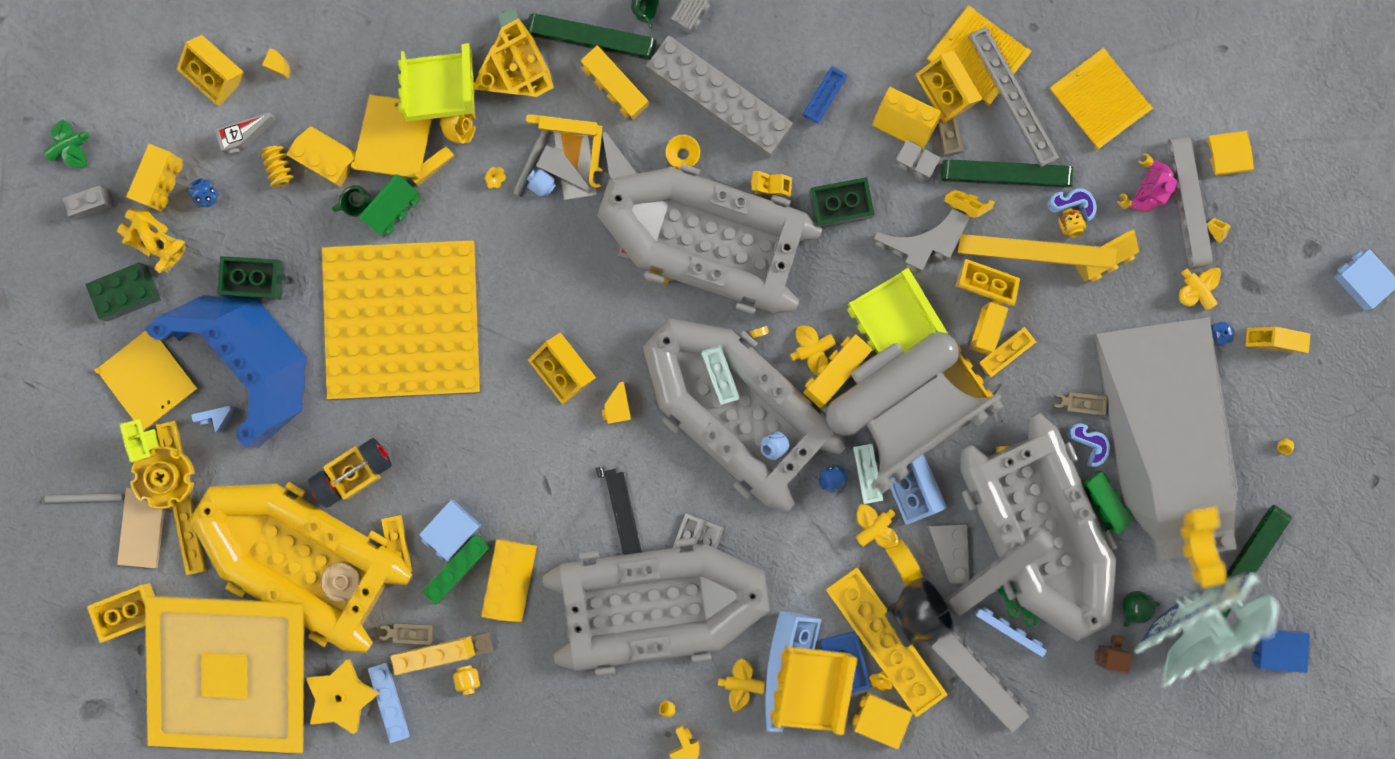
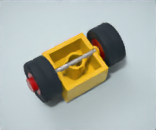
[308,438,392,508]

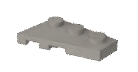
[927,524,969,583]

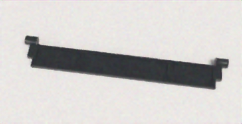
[596,467,642,555]

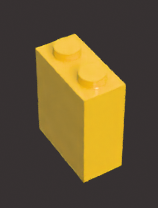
[851,692,913,749]

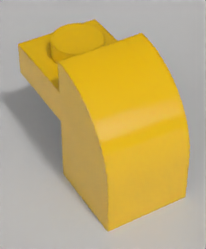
[751,171,792,197]
[885,539,923,586]
[669,724,699,759]

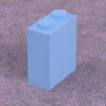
[1334,249,1395,311]
[420,500,482,561]

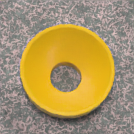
[666,135,700,169]

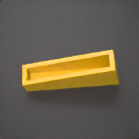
[411,146,455,186]

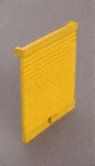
[927,5,1032,106]
[1049,48,1153,150]
[351,94,432,179]
[94,331,198,432]

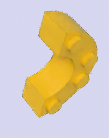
[1180,506,1226,588]

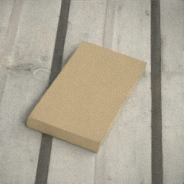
[117,488,165,568]

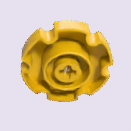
[130,447,195,509]

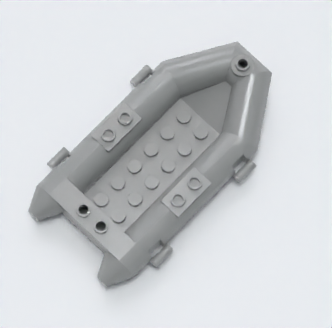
[597,163,822,315]
[643,318,847,512]
[960,413,1117,641]
[543,537,770,676]

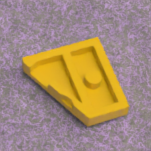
[944,190,995,218]

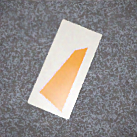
[554,132,597,200]

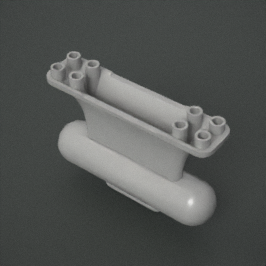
[826,332,1004,494]

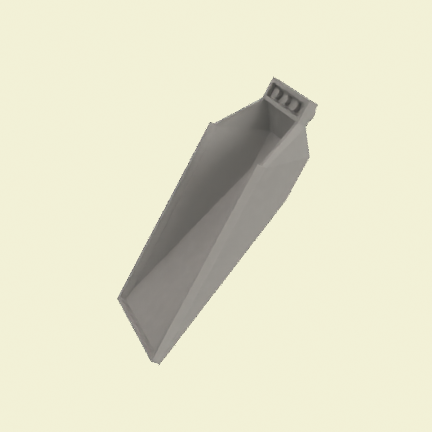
[1094,317,1238,561]

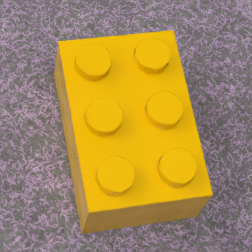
[126,144,183,212]
[87,583,155,643]

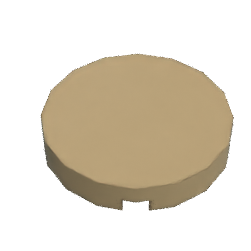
[321,562,361,602]

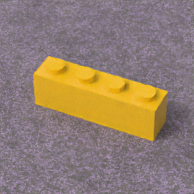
[580,45,649,120]
[803,334,873,408]
[391,636,475,675]

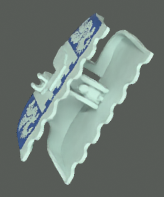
[1135,573,1278,687]

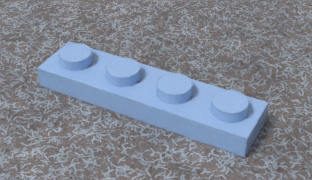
[973,607,1047,657]
[368,662,410,743]

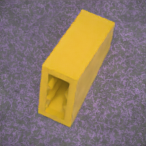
[1245,327,1311,353]

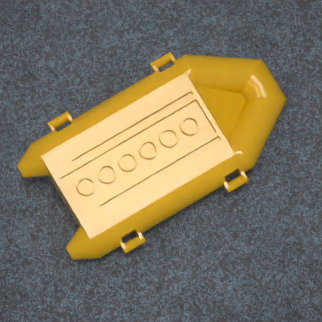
[189,482,413,653]

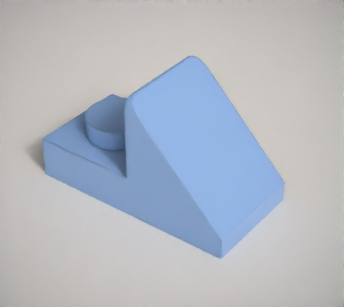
[192,406,236,433]

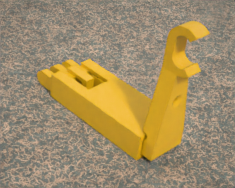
[526,115,603,188]

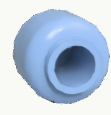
[527,169,556,197]
[761,432,789,460]

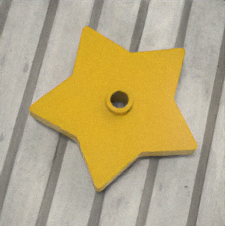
[306,659,379,734]

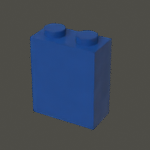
[1252,629,1310,673]

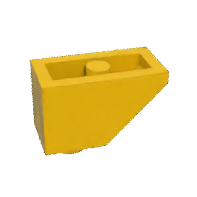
[602,382,631,424]

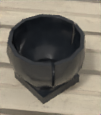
[884,578,954,648]

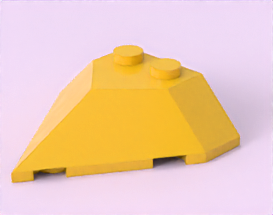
[474,18,554,97]

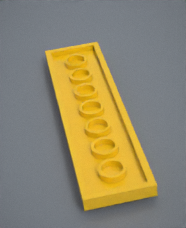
[825,567,948,717]

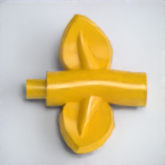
[1179,268,1221,311]
[790,325,836,376]
[854,504,899,548]
[718,659,765,712]

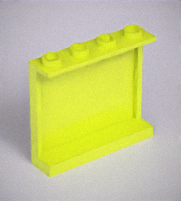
[398,43,475,122]
[847,268,948,354]

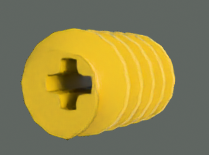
[260,146,293,188]

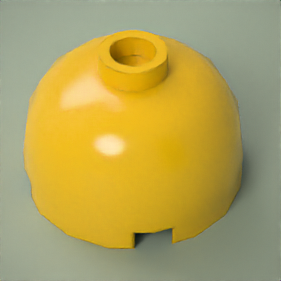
[440,114,476,144]

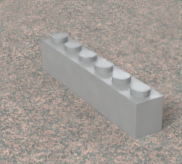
[929,631,1029,733]

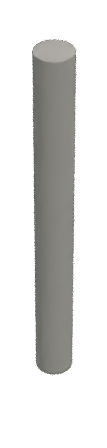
[513,131,549,197]
[45,493,124,503]

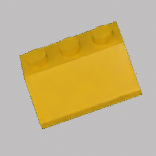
[177,35,244,106]
[915,50,982,123]
[872,87,941,151]
[286,126,356,187]
[1075,229,1139,282]
[955,259,1020,307]
[528,333,596,405]

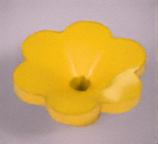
[484,167,506,189]
[869,671,893,691]

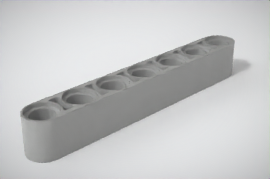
[1167,136,1213,268]
[945,528,1055,616]

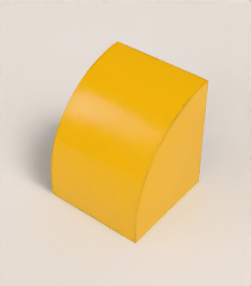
[262,48,290,78]

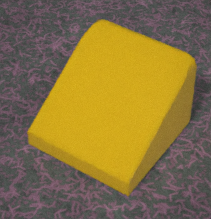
[1207,218,1231,243]

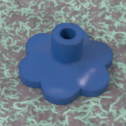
[1212,322,1234,345]

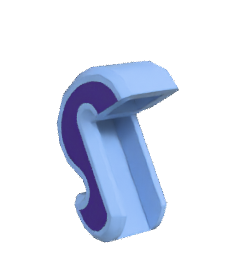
[1047,188,1097,222]
[1067,423,1110,467]

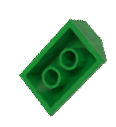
[359,174,421,238]
[1081,471,1133,534]

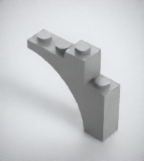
[872,209,969,273]

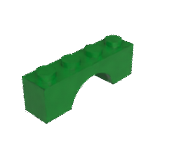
[421,534,492,605]

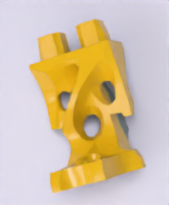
[116,208,186,273]

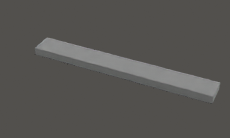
[969,27,1059,168]

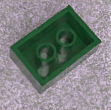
[809,177,875,228]
[217,256,284,300]
[85,262,161,321]

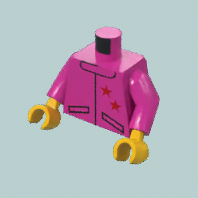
[1117,153,1177,212]

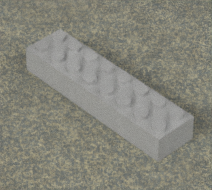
[646,35,793,158]

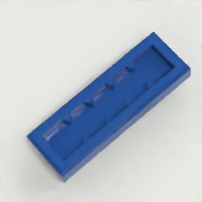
[802,66,848,125]

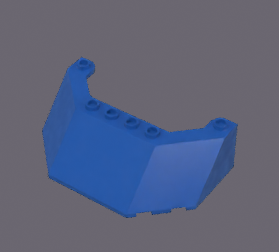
[145,295,307,448]

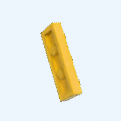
[979,327,1036,378]
[381,515,412,572]

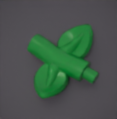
[44,120,90,168]

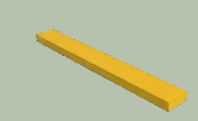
[958,234,1117,269]
[156,421,207,575]

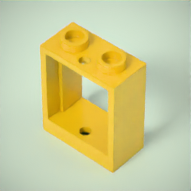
[969,300,1008,355]

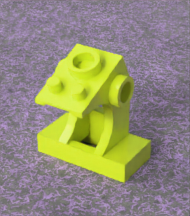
[120,419,160,463]

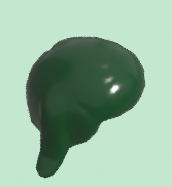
[631,0,659,29]
[332,185,371,217]
[1123,591,1160,627]

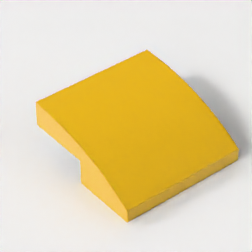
[1207,131,1254,176]

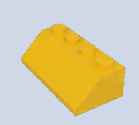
[481,539,537,622]

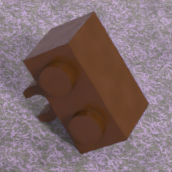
[1094,635,1132,674]

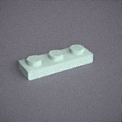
[701,345,739,405]
[853,444,883,504]

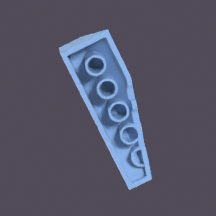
[890,455,947,525]
[765,611,822,732]

